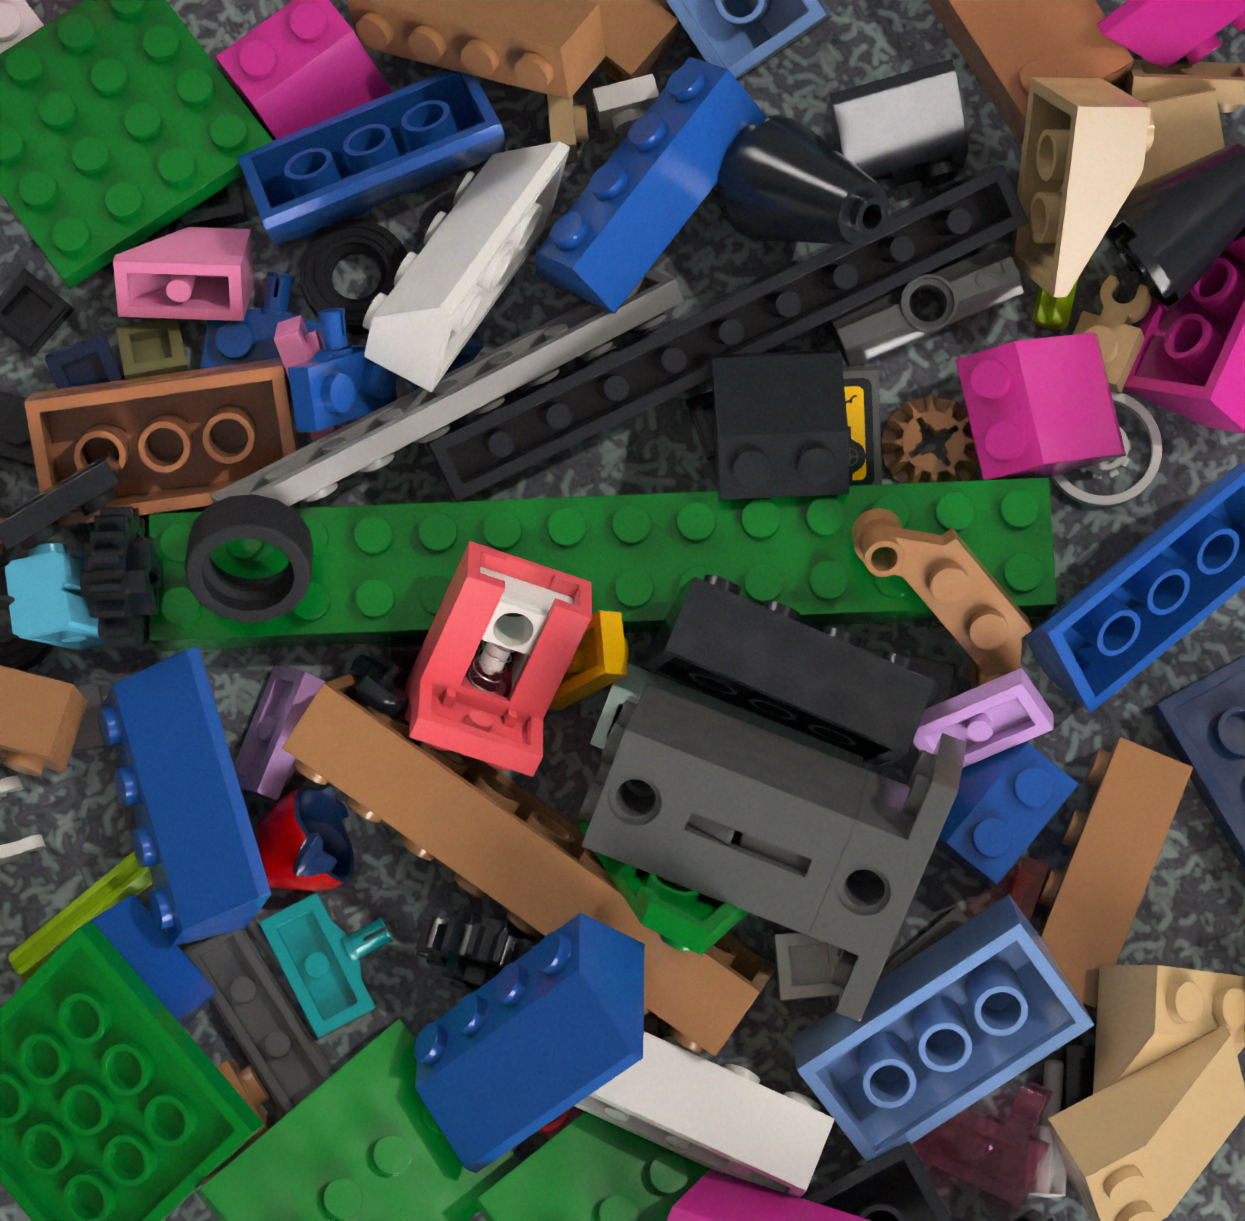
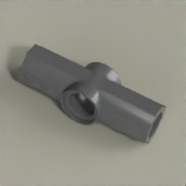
[828,244,1024,367]

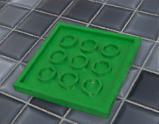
[0,0,273,289]
[0,921,265,1221]

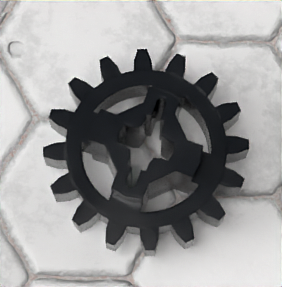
[80,506,164,648]
[415,912,535,992]

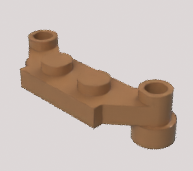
[851,508,1033,689]

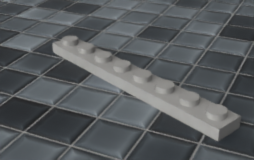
[210,270,684,507]

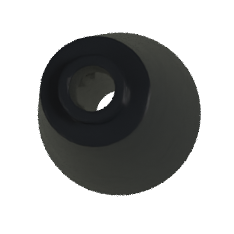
[718,115,889,245]
[1104,142,1245,311]

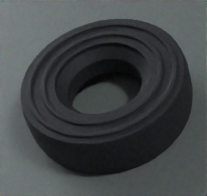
[300,220,408,333]

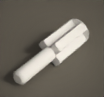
[1026,1059,1067,1198]

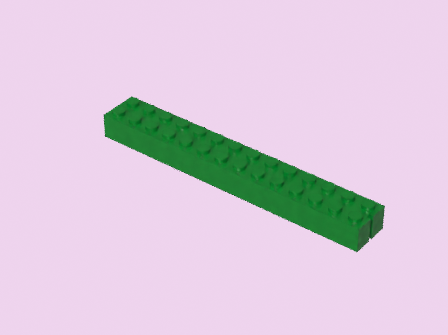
[149,478,1057,652]

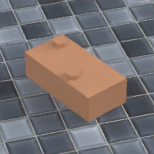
[927,0,1134,144]
[24,358,299,527]

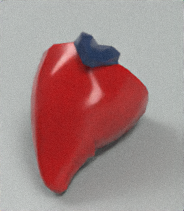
[253,784,354,892]

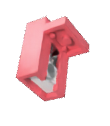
[403,541,592,777]

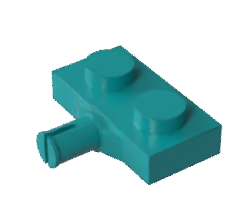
[259,892,394,1039]

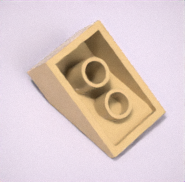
[1010,77,1154,297]
[1048,1025,1245,1221]

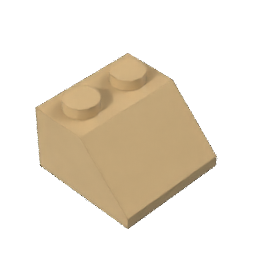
[1093,965,1245,1094]

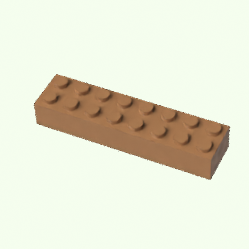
[282,673,777,1057]

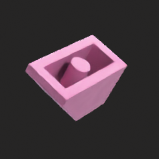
[113,227,254,321]

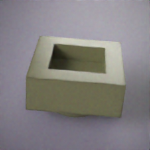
[115,318,188,379]

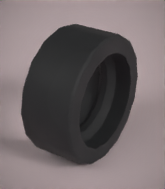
[185,494,313,623]

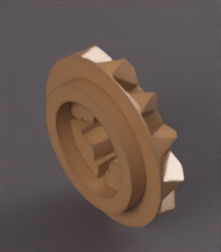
[881,394,979,484]

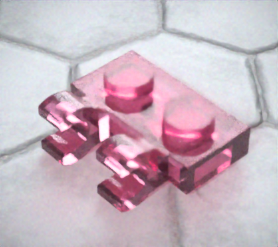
[911,1080,1053,1208]

